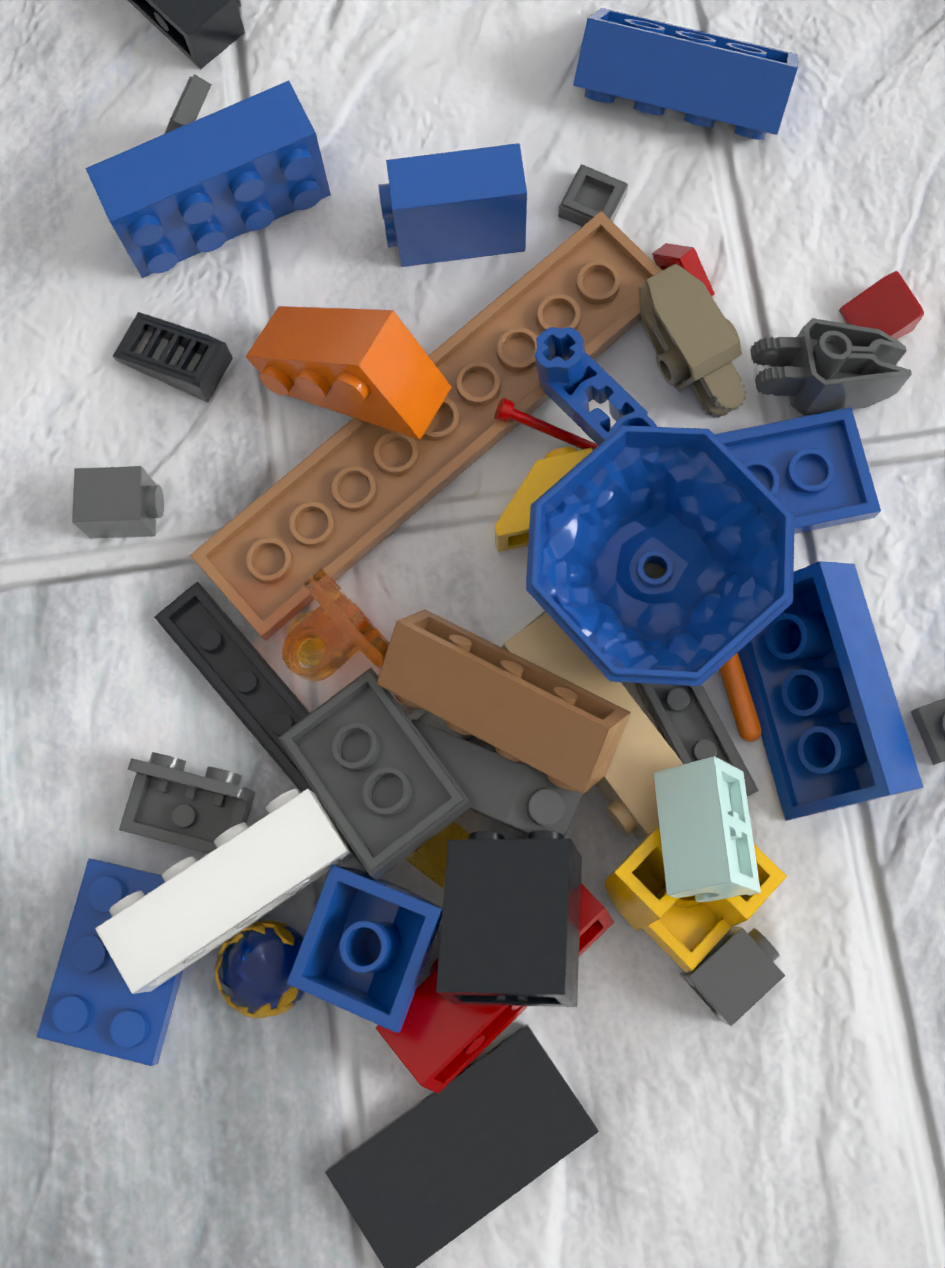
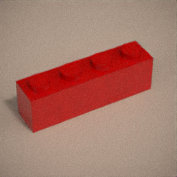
[375,883,615,1094]

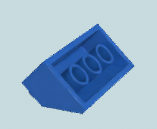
[573,8,798,140]
[738,561,924,821]

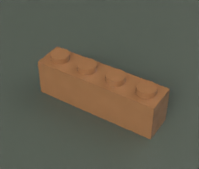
[377,609,631,794]

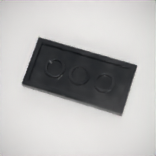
[325,1024,599,1268]

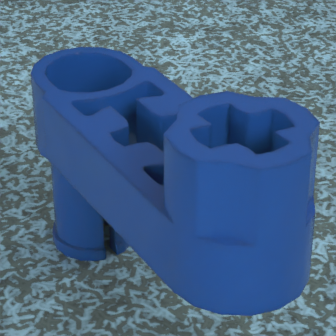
[534,327,657,446]

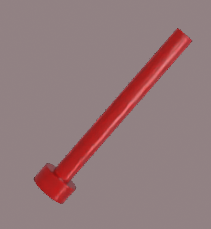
[494,398,598,450]

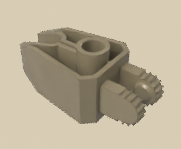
[639,264,747,418]

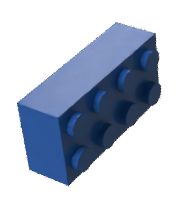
[85,80,331,278]

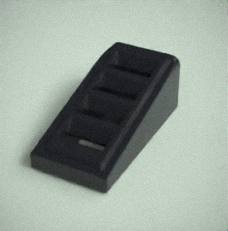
[113,312,233,403]

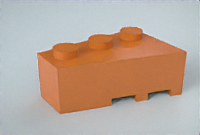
[245,306,452,440]

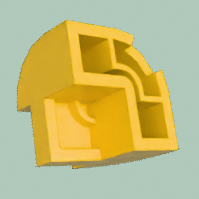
[604,827,787,973]

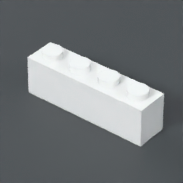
[95,789,355,994]

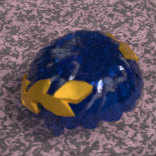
[214,920,306,1019]

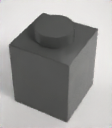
[72,466,164,539]
[680,927,786,1026]

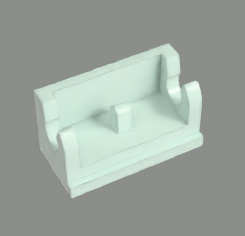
[654,756,761,902]

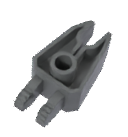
[750,318,912,415]

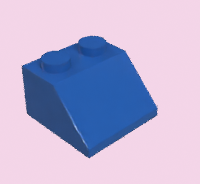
[287,865,443,1033]

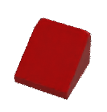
[839,271,924,339]

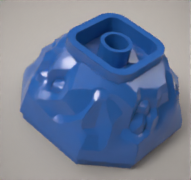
[526,426,795,686]

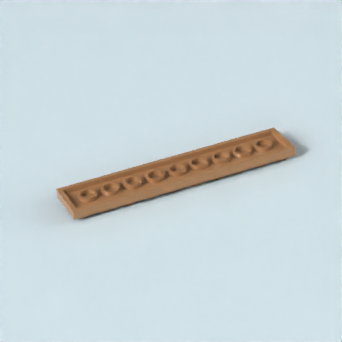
[190,211,663,641]

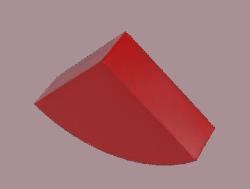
[652,243,715,296]

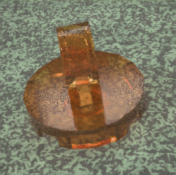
[282,567,389,682]

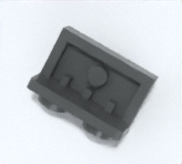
[119,752,255,853]

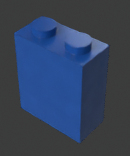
[378,143,527,267]

